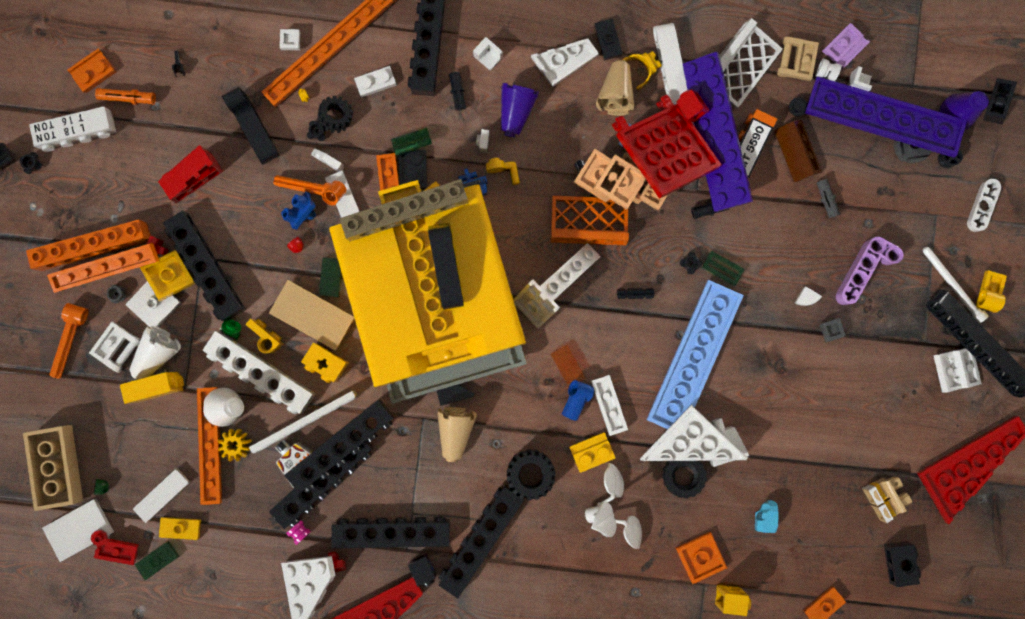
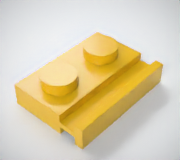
[569,432,615,473]

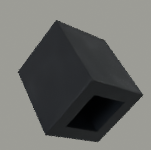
[408,553,437,587]

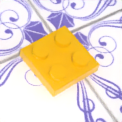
[140,250,195,302]

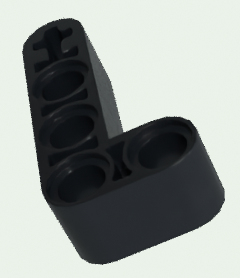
[222,87,280,165]
[428,223,464,310]

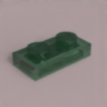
[319,257,342,297]

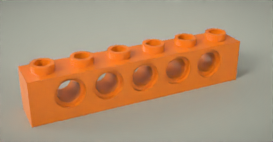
[26,219,150,271]

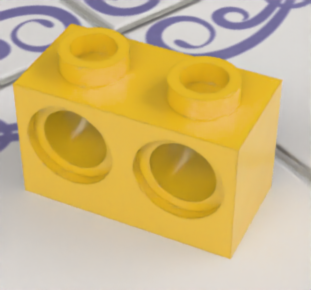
[715,585,751,616]

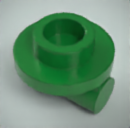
[220,320,241,340]

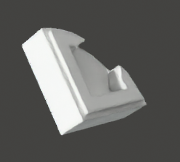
[795,286,822,306]

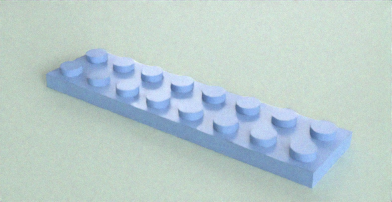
[646,280,744,429]

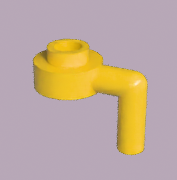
[485,158,520,185]

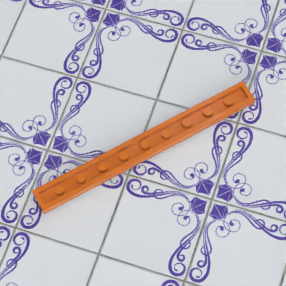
[262,0,397,108]

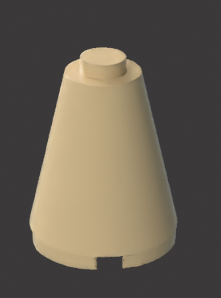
[596,60,634,116]
[437,407,477,462]

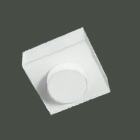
[280,29,301,51]
[476,129,489,153]

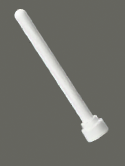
[923,247,989,323]

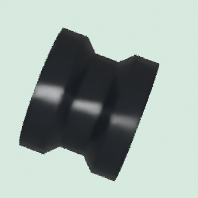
[937,149,963,168]

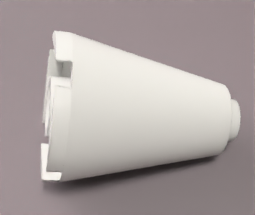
[129,326,181,380]
[203,388,244,427]

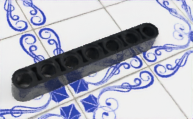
[926,289,1025,398]

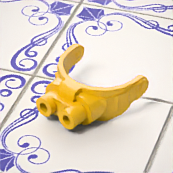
[622,51,662,90]

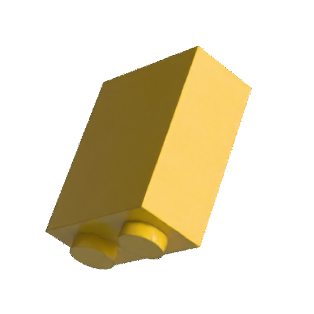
[120,372,184,404]

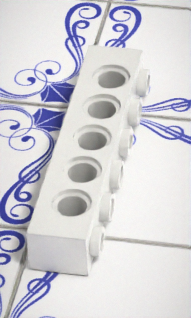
[202,331,316,414]

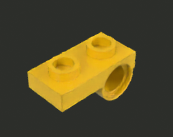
[976,270,1007,313]
[245,319,284,354]

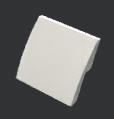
[933,348,982,393]

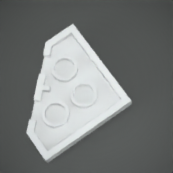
[281,556,335,619]

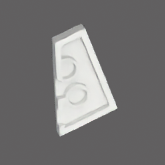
[531,39,599,88]

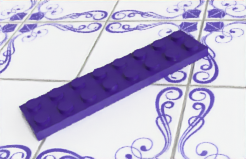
[683,52,753,212]
[805,76,967,158]

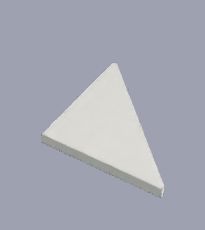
[640,405,748,461]

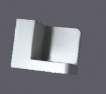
[473,37,503,71]
[847,66,872,91]

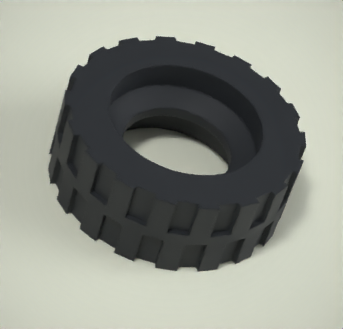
[662,461,707,498]

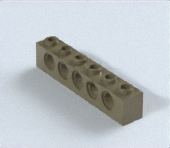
[339,179,468,242]

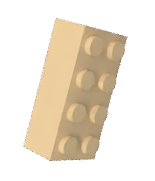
[23,425,83,511]

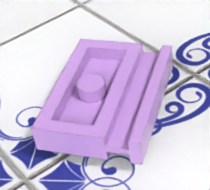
[822,23,870,70]

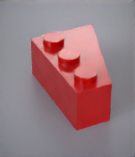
[158,145,224,203]

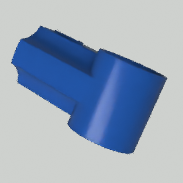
[562,380,594,421]

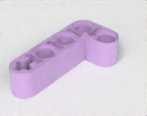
[836,237,903,305]

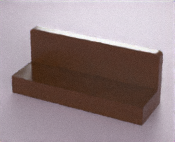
[775,120,822,182]

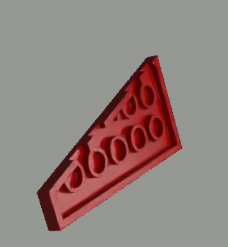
[917,416,1025,524]
[330,576,423,619]

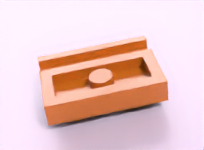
[67,48,116,94]

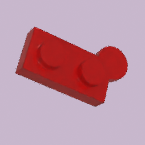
[91,530,139,565]

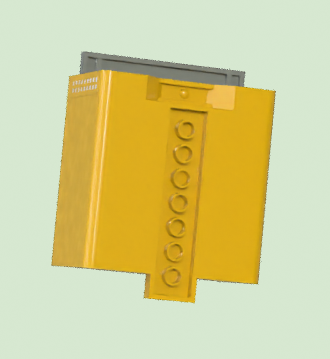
[329,180,527,404]

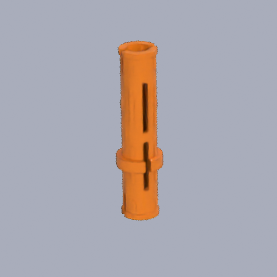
[95,88,156,105]

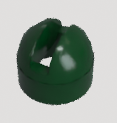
[94,479,109,495]

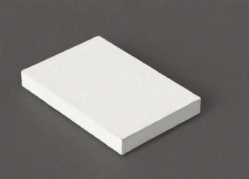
[42,499,114,562]

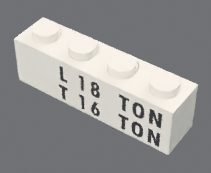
[29,106,117,152]

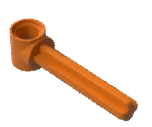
[273,175,347,205]
[49,303,89,379]

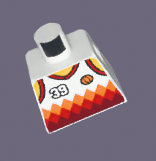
[275,440,324,488]

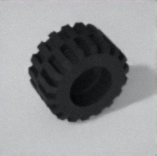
[507,449,556,501]

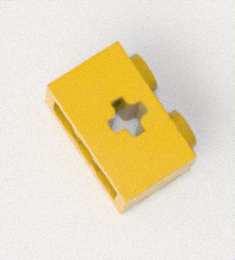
[301,342,349,384]

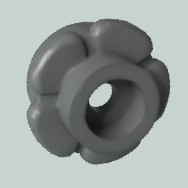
[106,285,126,304]

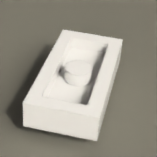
[354,66,397,98]

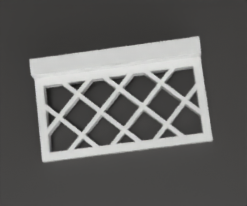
[719,18,783,108]

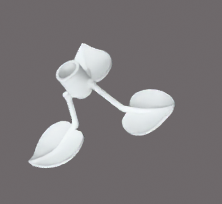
[585,463,642,549]

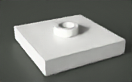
[125,281,182,327]

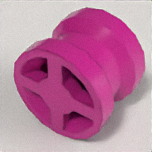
[286,520,311,545]

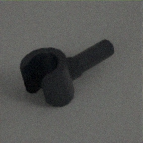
[172,50,186,77]

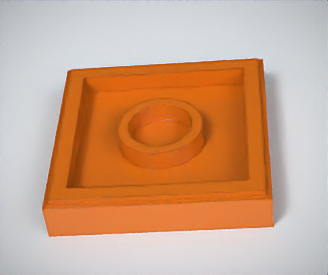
[675,532,727,584]

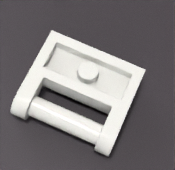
[89,322,141,373]

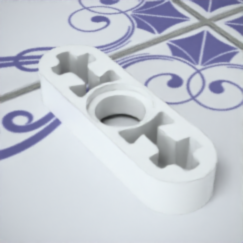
[967,179,1001,232]

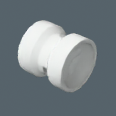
[815,58,842,81]

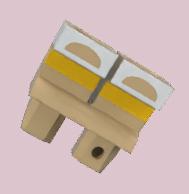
[862,476,912,523]

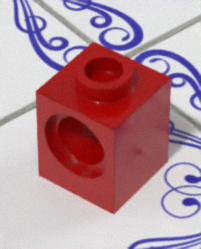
[676,89,710,122]

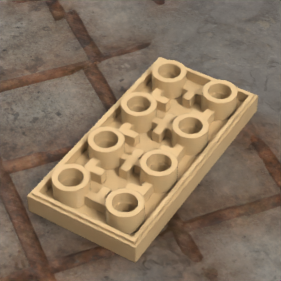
[269,280,355,351]

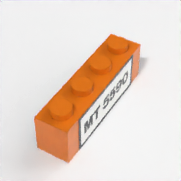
[738,109,777,179]

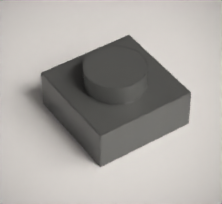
[819,318,846,342]

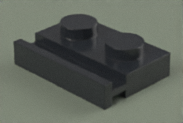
[398,150,428,189]

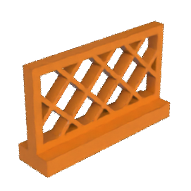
[551,196,629,246]

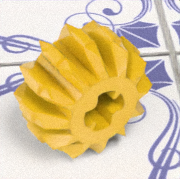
[218,429,252,461]

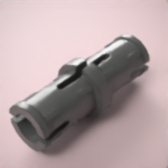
[816,179,840,218]

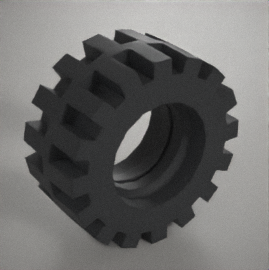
[317,96,353,133]

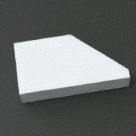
[311,148,344,172]

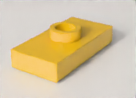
[159,517,201,540]

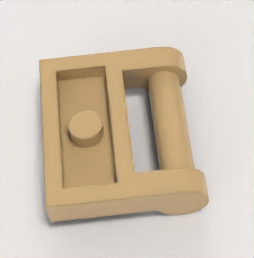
[777,37,819,81]

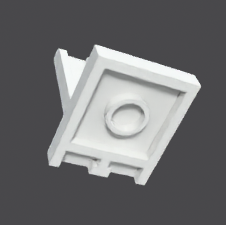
[514,243,600,329]

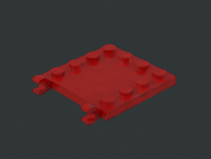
[612,94,722,199]

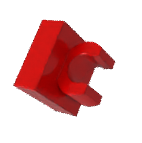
[147,235,169,256]
[328,551,347,572]

